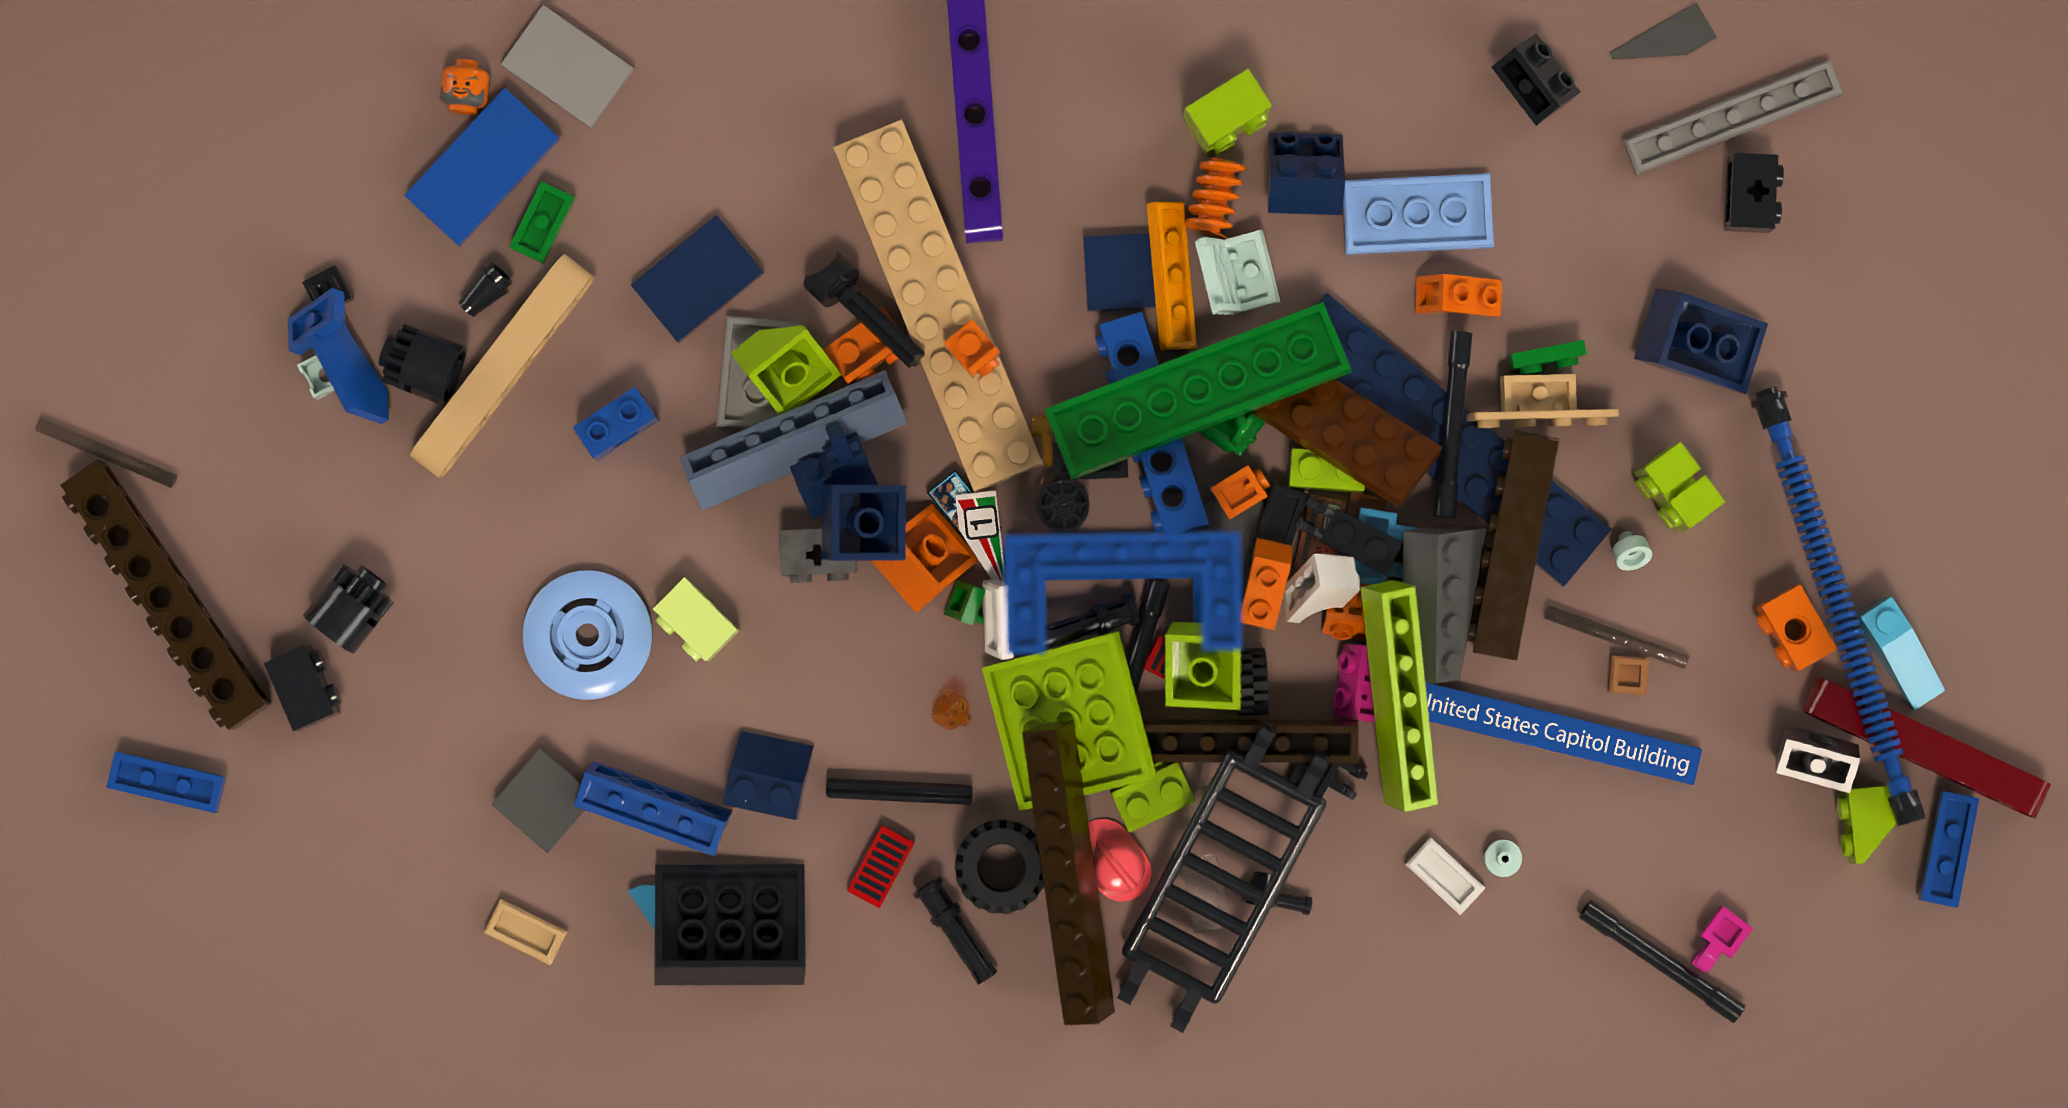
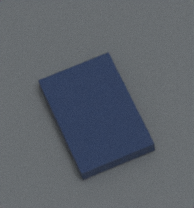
[631,215,764,343]

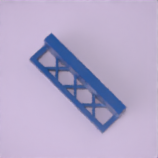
[574,761,733,856]

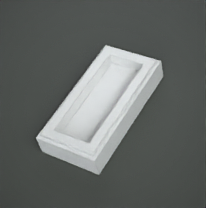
[982,579,1013,660]
[1405,837,1485,915]

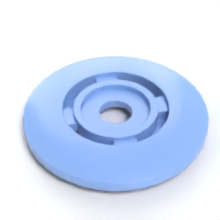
[523,570,653,700]

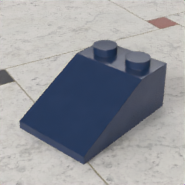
[1634,288,1768,394]

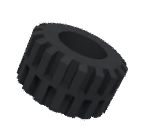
[955,819,1044,914]

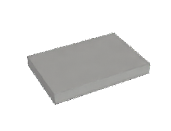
[500,5,635,129]
[716,316,801,429]

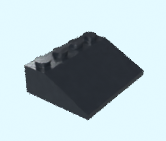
[655,864,806,986]

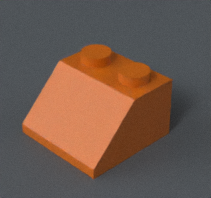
[871,504,979,613]

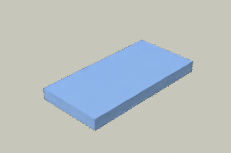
[1343,173,1494,255]

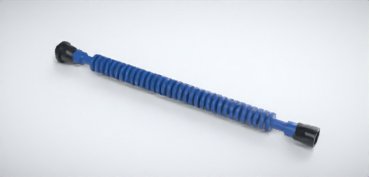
[1750,386,1926,827]

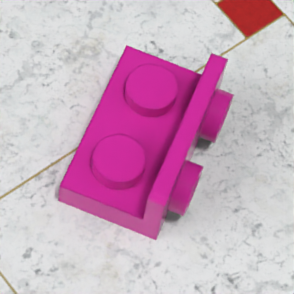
[1333,644,1375,722]

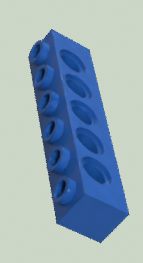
[1095,312,1209,533]

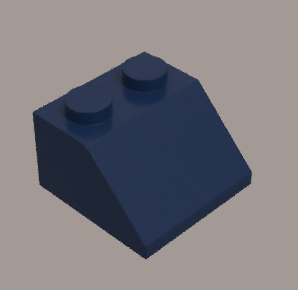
[822,485,906,561]
[722,731,814,820]

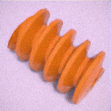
[1184,157,1247,239]

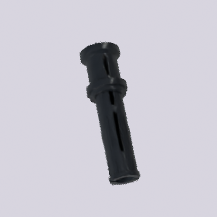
[1034,593,1140,654]
[913,876,998,985]

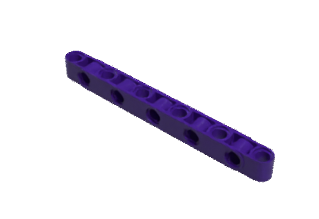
[947,0,1003,244]

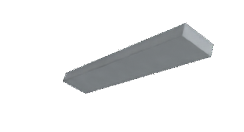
[1622,60,1843,176]

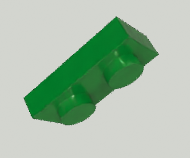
[509,181,576,265]
[1507,340,1587,375]

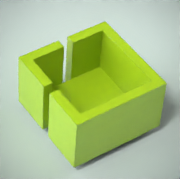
[1183,68,1272,156]
[1633,442,1725,532]

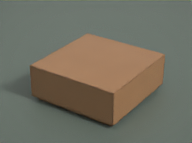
[1608,655,1649,695]

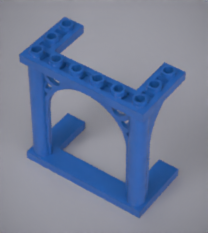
[1005,532,1242,655]

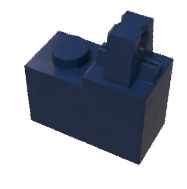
[790,423,878,520]

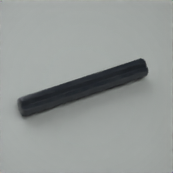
[826,778,973,805]

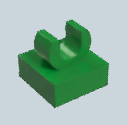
[944,580,986,625]

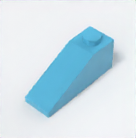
[1852,597,1945,711]

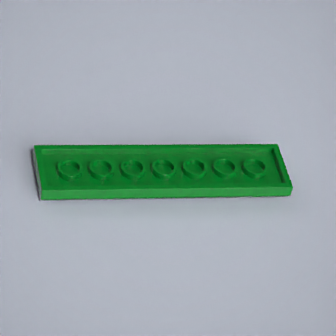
[1044,302,1351,480]

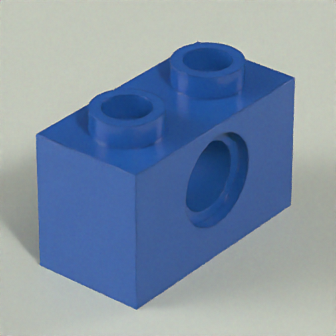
[573,387,660,461]

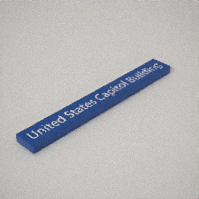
[1425,682,1702,785]

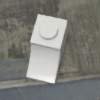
[1282,553,1360,623]

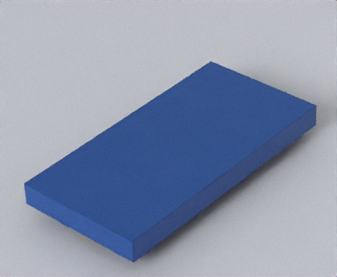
[404,88,560,247]

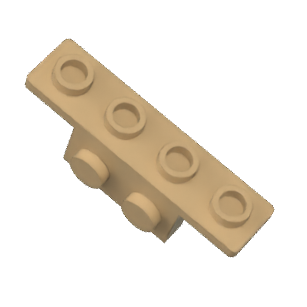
[1466,374,1619,428]

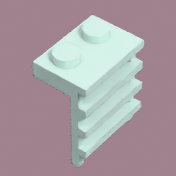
[1195,230,1281,315]

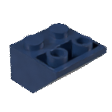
[1267,132,1345,215]

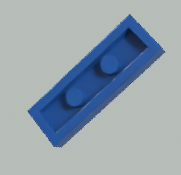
[106,751,226,813]
[1918,791,1980,908]

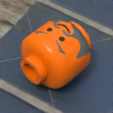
[440,59,490,115]

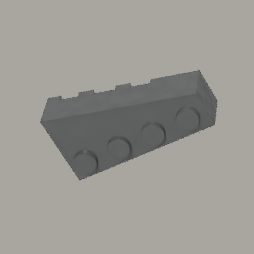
[1403,524,1486,683]

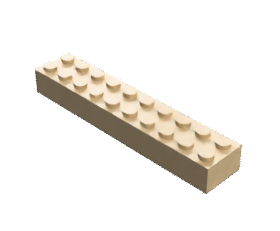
[833,119,1043,493]

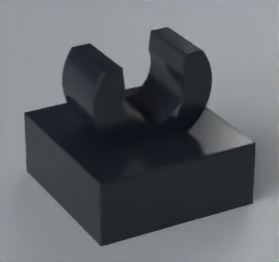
[302,265,354,304]

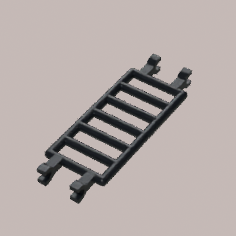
[1117,722,1330,1033]

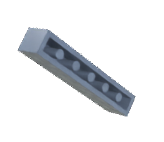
[680,370,908,510]

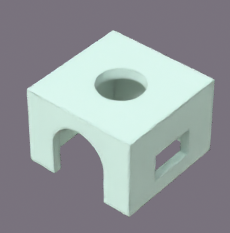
[297,355,335,400]

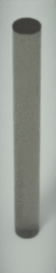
[35,418,178,488]
[1544,605,1689,669]

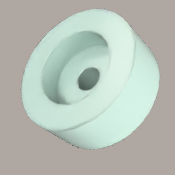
[1612,531,1652,571]
[1483,839,1522,877]

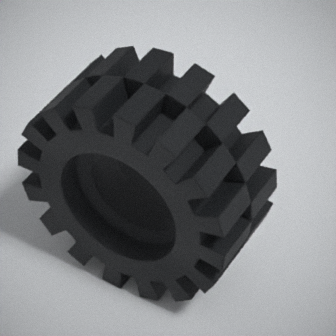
[1237,648,1269,716]

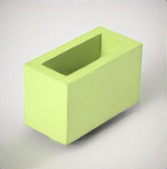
[653,577,740,662]

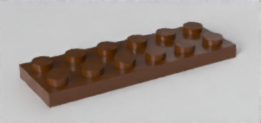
[1250,379,1442,508]

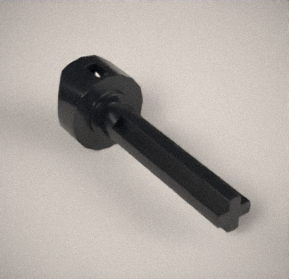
[803,251,925,368]

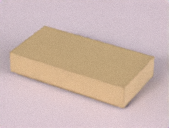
[484,899,568,965]

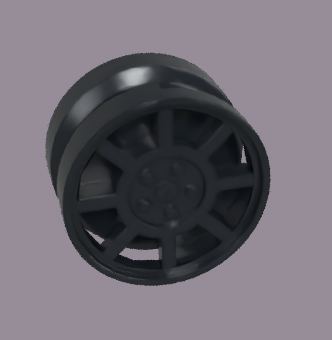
[1037,480,1089,533]

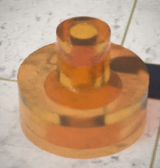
[932,690,971,730]

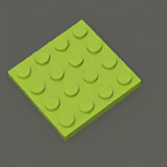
[982,632,1157,811]

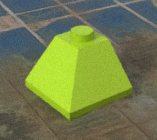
[730,325,842,415]

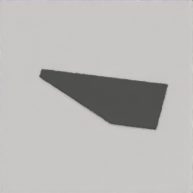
[1609,3,1717,59]

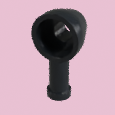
[1241,872,1312,915]

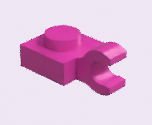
[1691,906,1753,973]

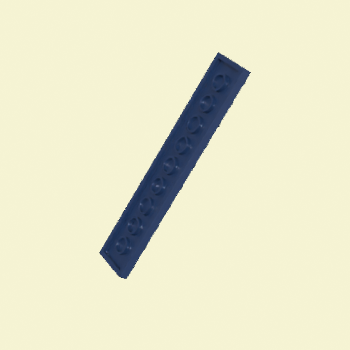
[1318,293,1611,587]

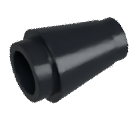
[458,262,513,317]

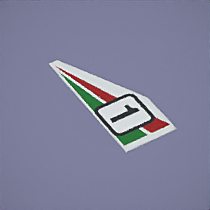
[955,490,1005,583]

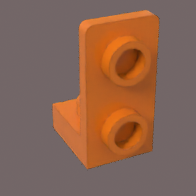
[1415,274,1502,317]

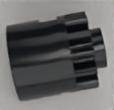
[379,324,467,406]
[303,564,394,654]

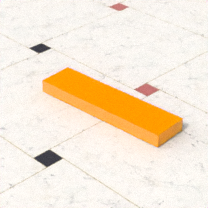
[1147,202,1197,351]

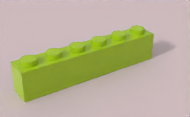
[1361,580,1438,812]

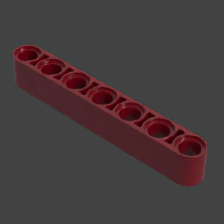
[1802,677,2051,819]

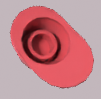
[1088,819,1152,902]

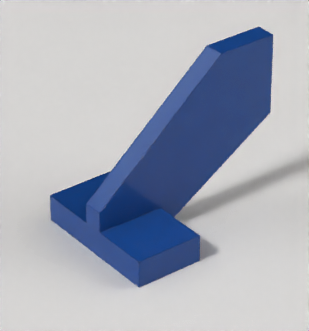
[288,288,389,424]

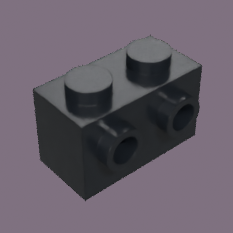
[1491,34,1581,126]

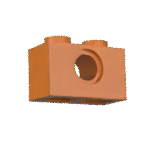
[1241,538,1293,630]
[1755,584,1837,671]

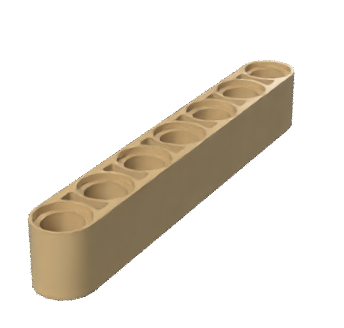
[410,254,595,479]

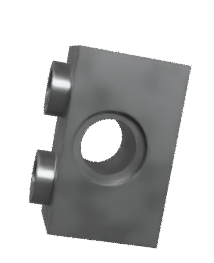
[1776,725,1860,793]

